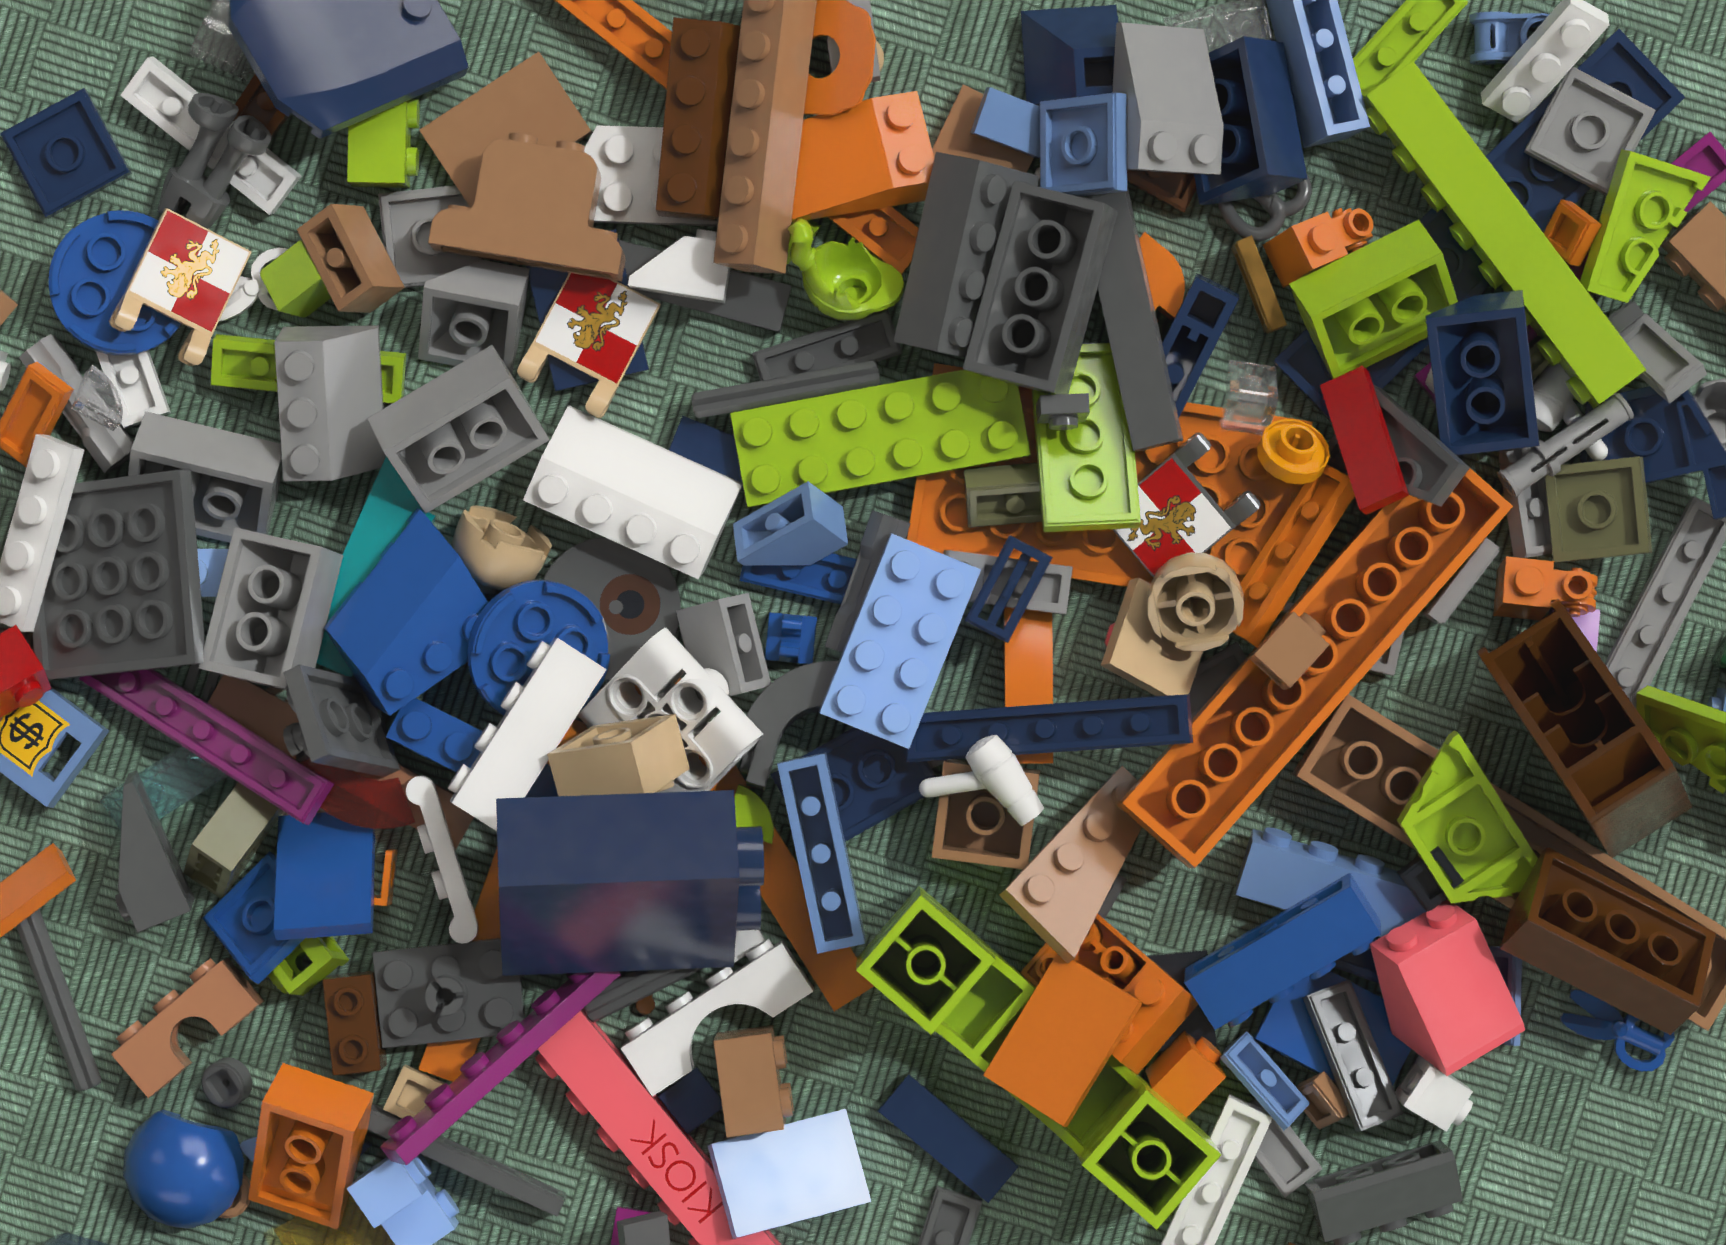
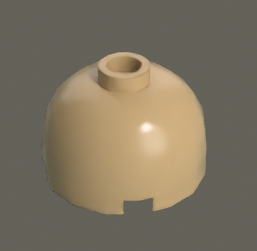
[452,505,552,594]
[1148,553,1244,651]

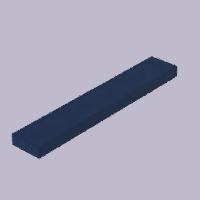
[905,694,1193,762]

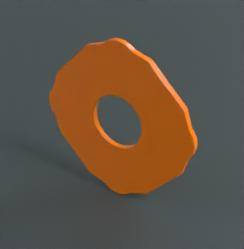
[804,0,876,116]

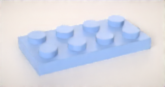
[819,533,981,749]

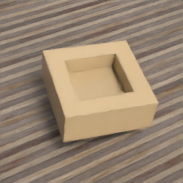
[383,1064,445,1119]

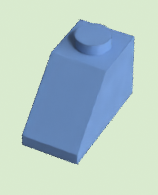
[733,481,848,566]

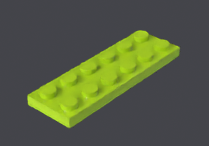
[730,370,1031,508]

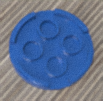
[49,211,182,355]
[468,580,610,715]

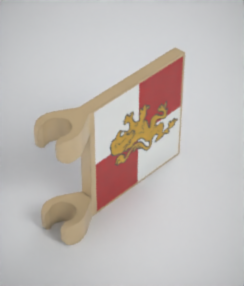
[109,208,251,366]
[517,273,661,418]

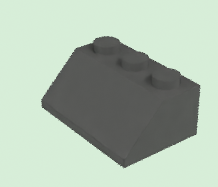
[1304,1140,1463,1245]

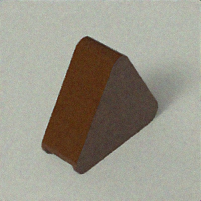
[1476,599,1692,858]

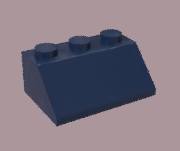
[1194,36,1307,205]
[1426,290,1540,455]

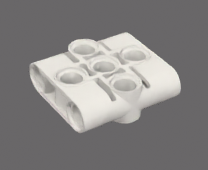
[578,628,764,793]

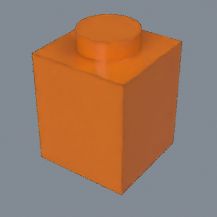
[1145,1030,1226,1118]

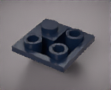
[1020,5,1119,106]

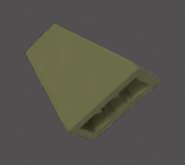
[183,782,283,899]

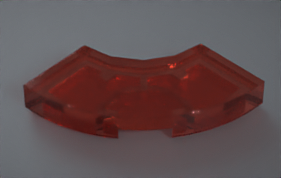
[302,760,416,829]

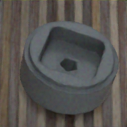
[202,1057,252,1108]

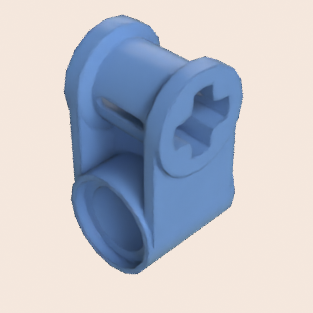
[1469,12,1549,65]

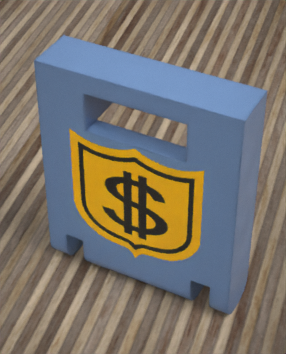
[0,687,109,808]

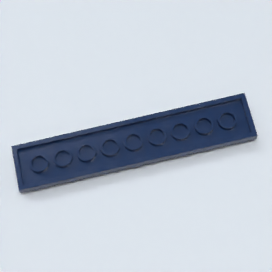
[1272,29,1685,423]

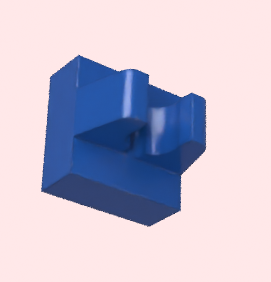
[765,612,817,664]

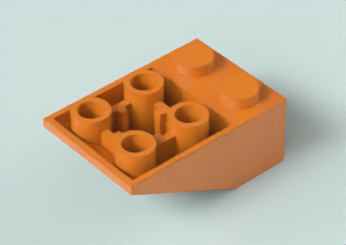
[1020,914,1198,1075]

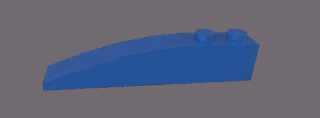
[386,698,558,797]

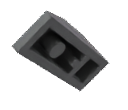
[115,770,195,933]

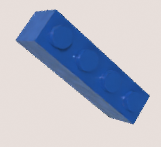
[1184,873,1381,1030]

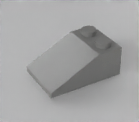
[1112,22,1224,175]

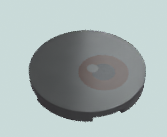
[543,537,681,680]

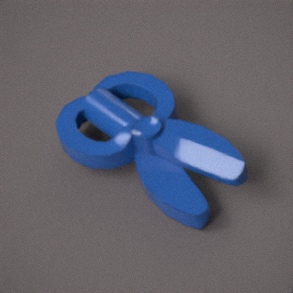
[1560,989,1675,1072]

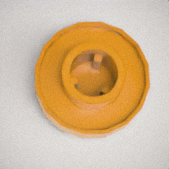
[1257,419,1330,485]

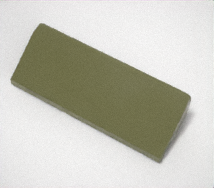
[964,463,1042,528]

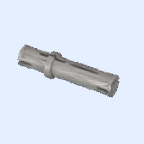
[1497,393,1634,497]

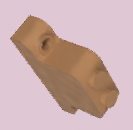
[428,133,626,282]

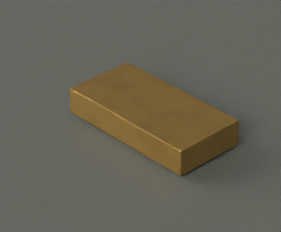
[1231,235,1287,334]

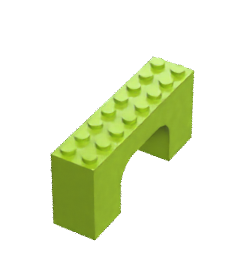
[856,886,1222,1230]

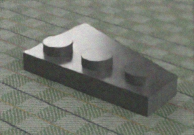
[1327,385,1470,507]

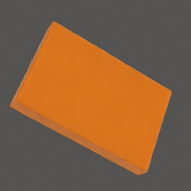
[983,954,1143,1127]

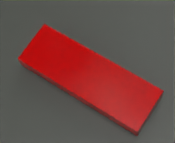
[1320,365,1409,515]

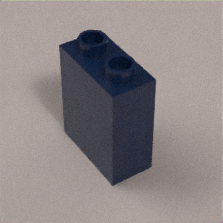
[496,790,764,976]

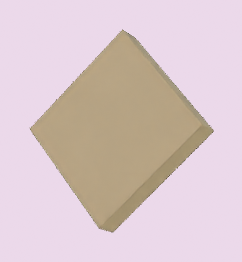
[1101,578,1203,696]

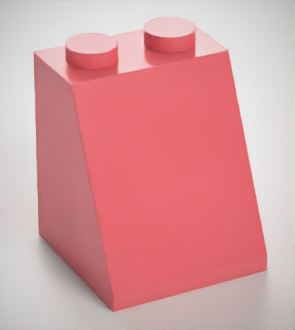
[1370,900,1525,1076]

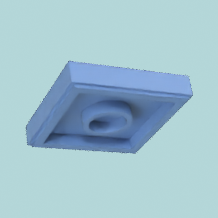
[1040,92,1127,196]

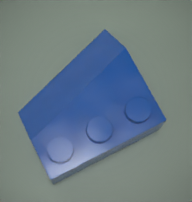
[324,508,488,716]

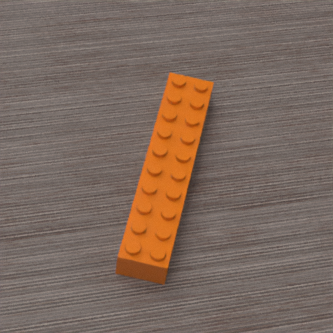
[1117,468,1513,869]

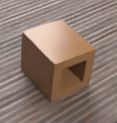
[1248,611,1330,690]

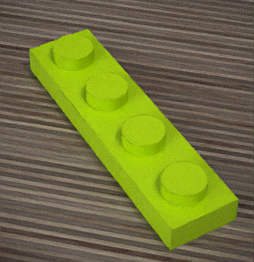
[211,334,406,403]

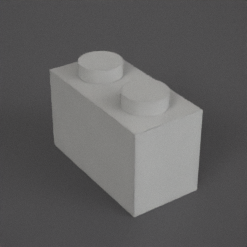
[676,593,771,702]

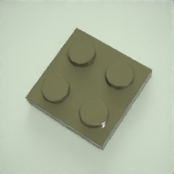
[1545,456,1652,563]

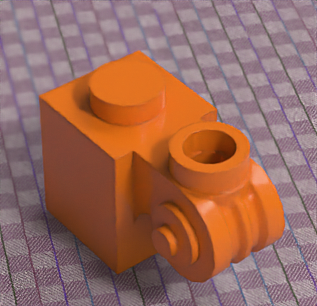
[1263,208,1373,288]
[1493,556,1598,621]

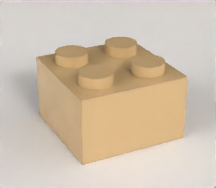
[547,714,690,796]

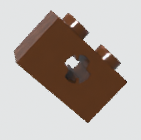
[323,970,387,1076]

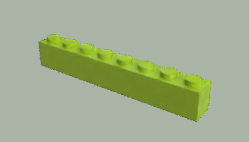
[1364,61,1646,409]

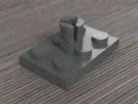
[283,664,400,777]
[372,938,526,1048]

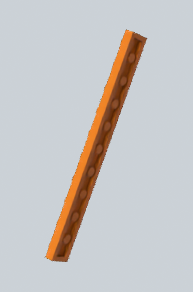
[554,0,919,275]

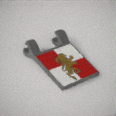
[1113,432,1261,578]

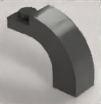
[740,661,839,792]

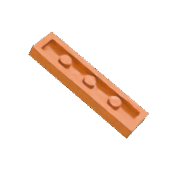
[1231,464,1355,647]

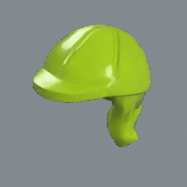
[788,218,904,321]

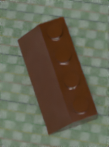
[656,17,741,222]
[1500,847,1716,1035]

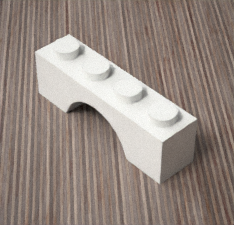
[621,939,814,1097]

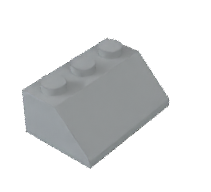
[274,325,386,481]
[367,345,550,513]
[128,411,283,543]
[199,527,343,691]

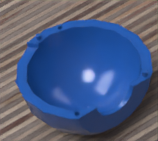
[123,1109,244,1229]

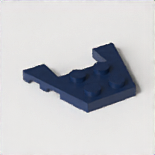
[1580,386,1726,520]

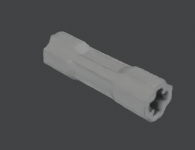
[19,334,134,474]

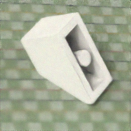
[628,229,731,304]
[1395,1055,1473,1132]

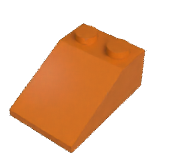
[791,91,934,223]
[248,1063,374,1230]

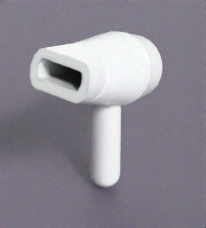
[1533,363,1608,461]
[919,735,1044,826]

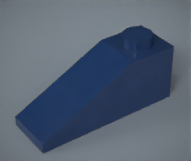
[1162,273,1239,418]

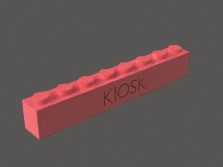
[535,1008,781,1245]

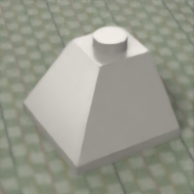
[418,260,530,375]

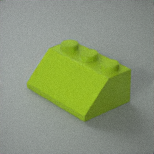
[1289,219,1458,379]

